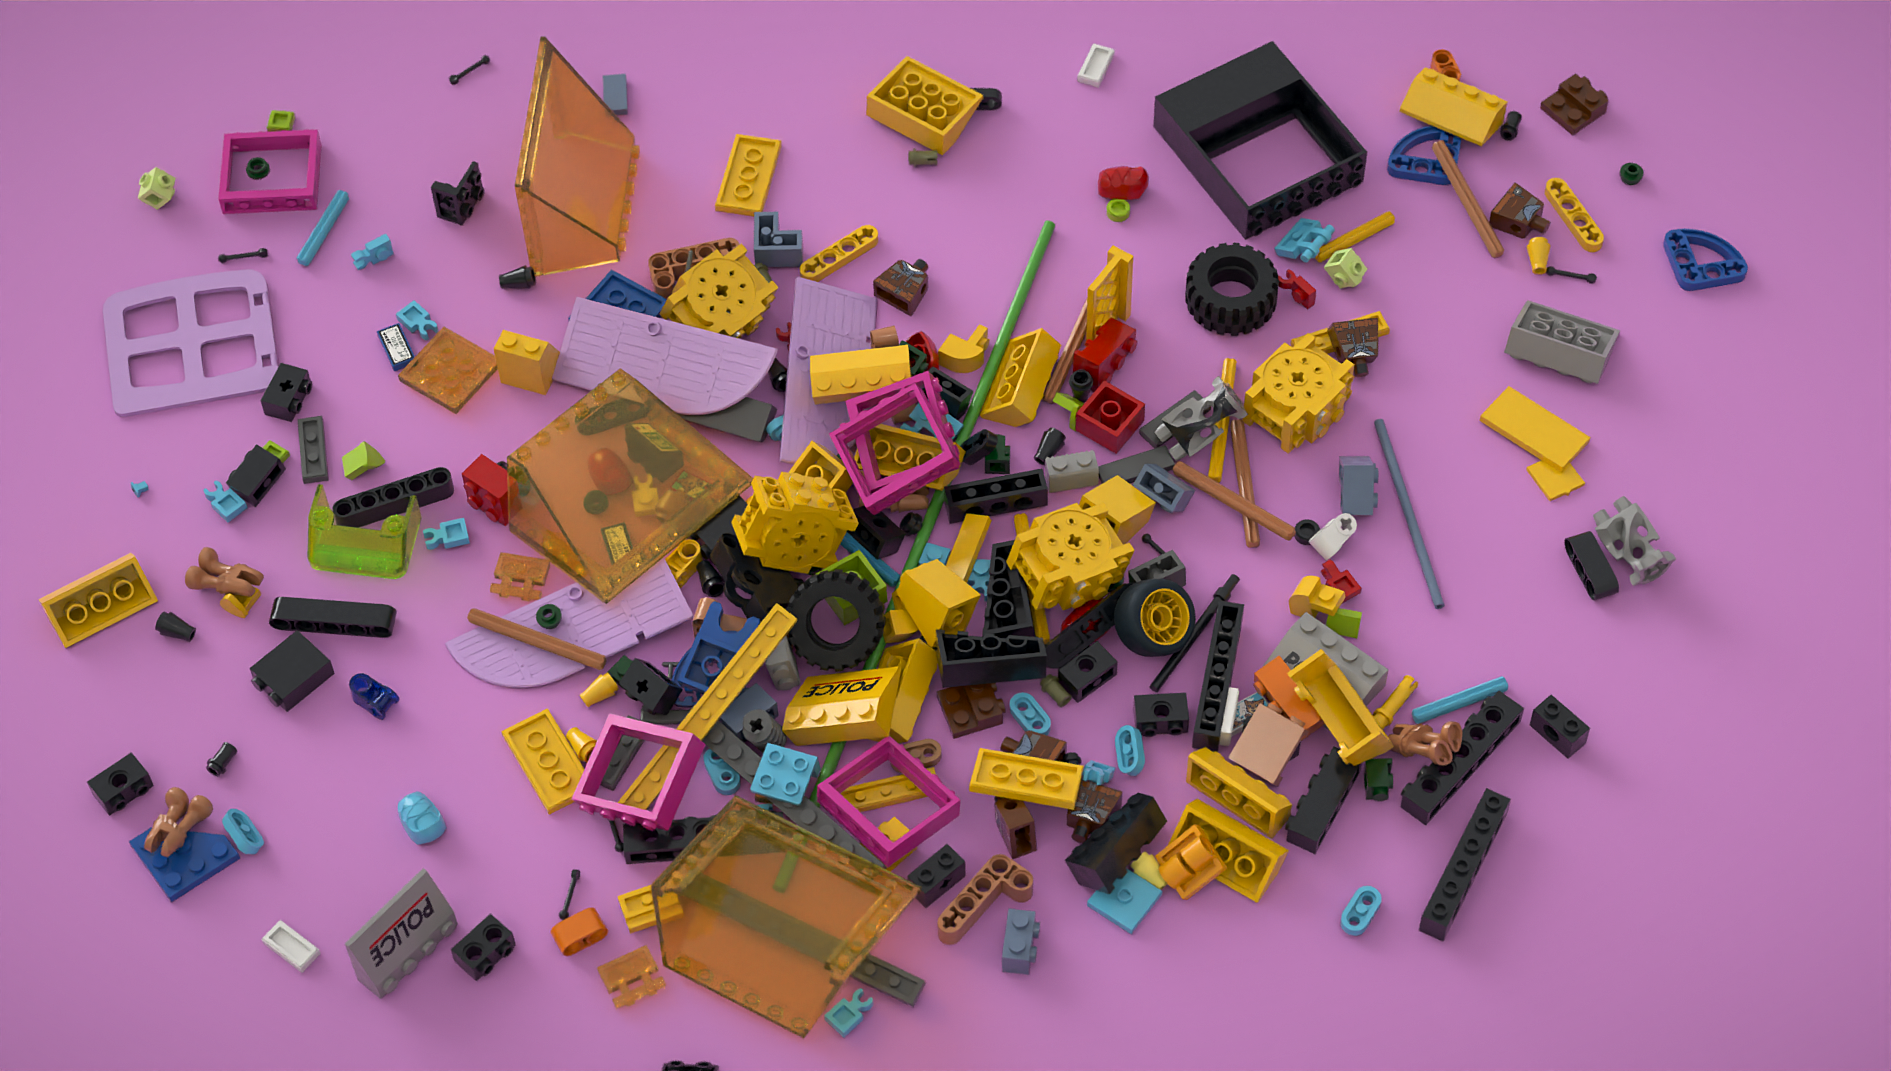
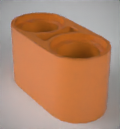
[1430,49,1461,81]
[550,907,608,956]

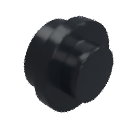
[899,512,922,536]

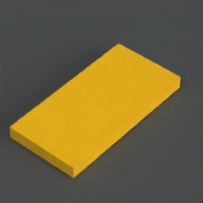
[715,134,782,216]
[1479,386,1591,472]
[501,708,584,815]
[969,748,1084,810]

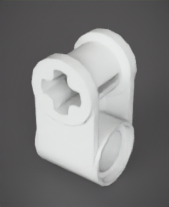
[1309,513,1357,560]

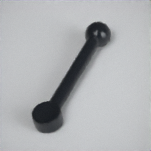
[449,55,490,85]
[218,248,268,263]
[1546,266,1597,284]
[1142,534,1166,555]
[608,819,624,852]
[559,869,580,920]

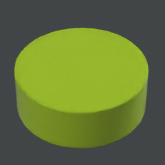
[1106,199,1130,222]

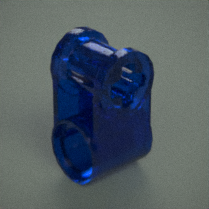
[349,673,400,720]

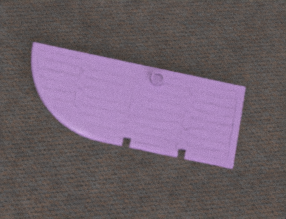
[780,277,877,464]
[552,297,778,415]
[445,545,694,688]

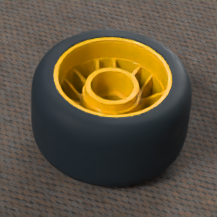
[1114,579,1196,657]

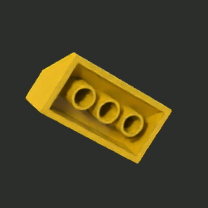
[1399,67,1508,147]
[979,328,1062,427]
[810,345,912,405]
[854,424,965,491]
[38,553,158,648]
[869,638,938,744]
[1186,747,1292,839]
[1167,799,1289,903]

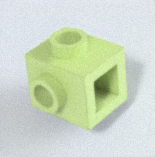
[138,167,176,210]
[1324,248,1367,288]

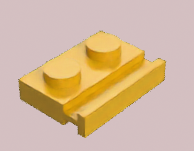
[617,879,681,934]

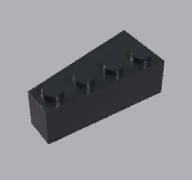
[982,540,1036,639]
[936,629,1047,688]
[1064,793,1167,895]

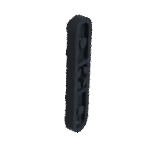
[1044,583,1134,669]

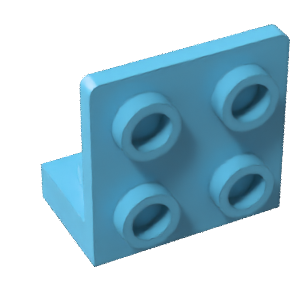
[750,743,821,806]

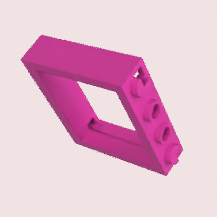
[218,129,321,214]
[845,371,960,494]
[829,383,961,515]
[572,713,706,831]
[817,735,960,867]

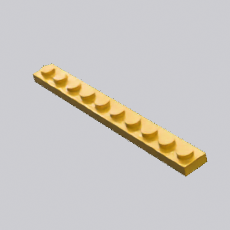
[617,603,798,810]

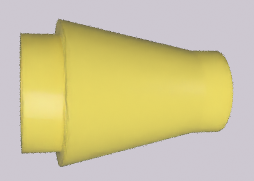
[1131,851,1167,890]

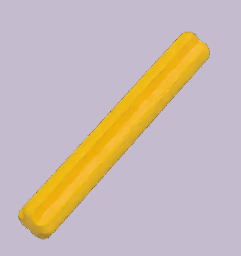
[1315,211,1395,262]

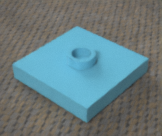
[1087,868,1162,934]

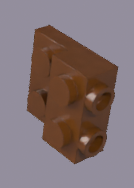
[1540,73,1609,136]
[936,683,1006,739]

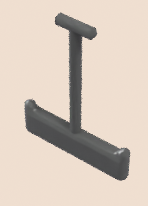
[640,662,692,724]

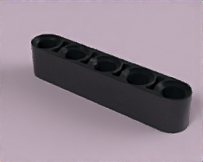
[332,467,454,531]
[269,597,397,638]

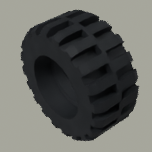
[1185,242,1279,336]
[786,569,886,672]

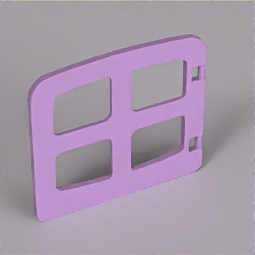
[103,269,278,417]

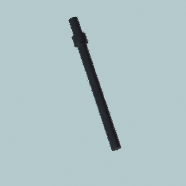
[1149,574,1240,692]

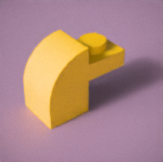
[938,324,990,373]
[1289,576,1345,618]
[883,588,919,643]

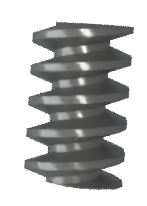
[742,709,787,753]

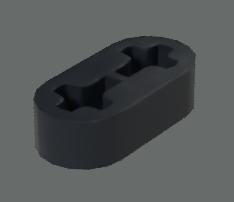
[970,88,1002,110]
[960,429,998,465]

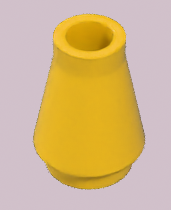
[1526,237,1551,274]
[579,672,619,707]
[566,727,597,763]

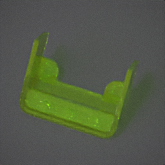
[307,484,422,579]

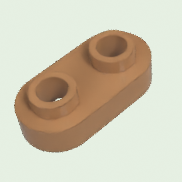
[890,739,942,773]

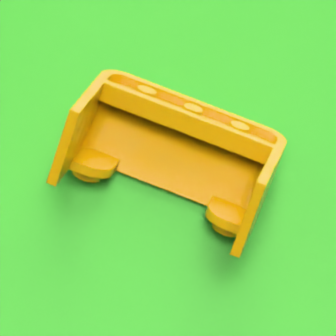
[1287,649,1394,766]

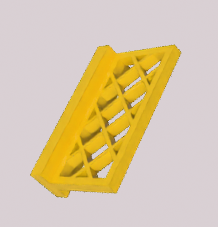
[1086,245,1134,347]

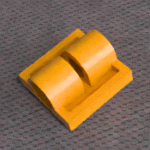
[1155,824,1227,900]

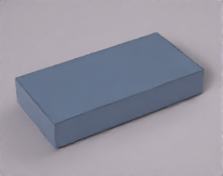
[603,74,628,116]

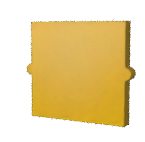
[1526,460,1585,501]

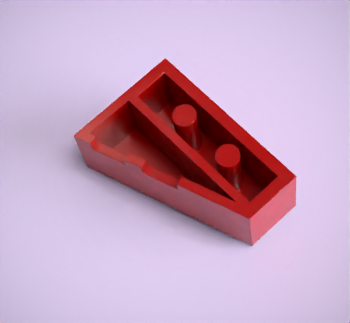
[1073,317,1138,392]

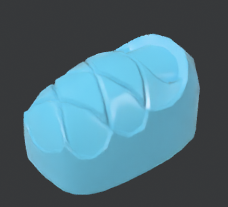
[398,791,447,845]

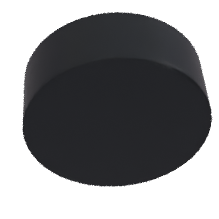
[1294,519,1320,545]

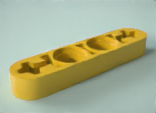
[1544,178,1604,252]
[800,225,878,282]

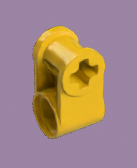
[665,539,703,588]

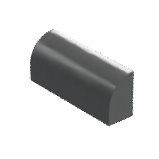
[668,397,777,442]

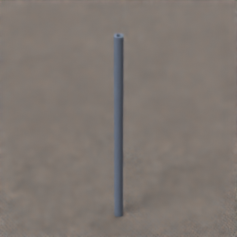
[1374,419,1445,609]

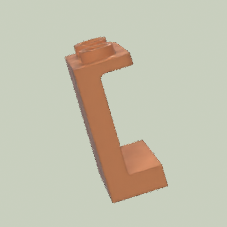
[1228,702,1309,786]

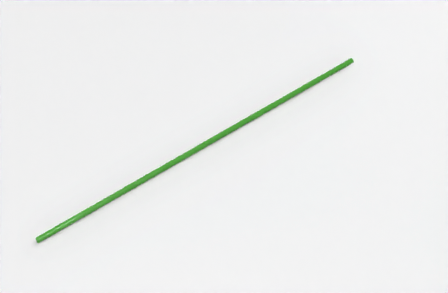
[773,221,1056,894]

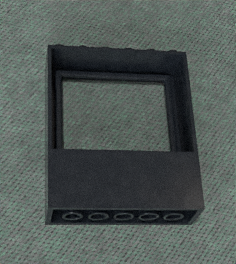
[1153,41,1367,240]

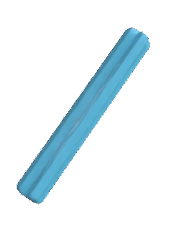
[297,190,349,266]
[1412,677,1508,724]

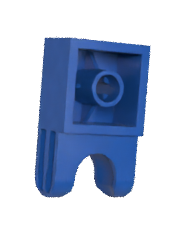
[678,601,760,695]

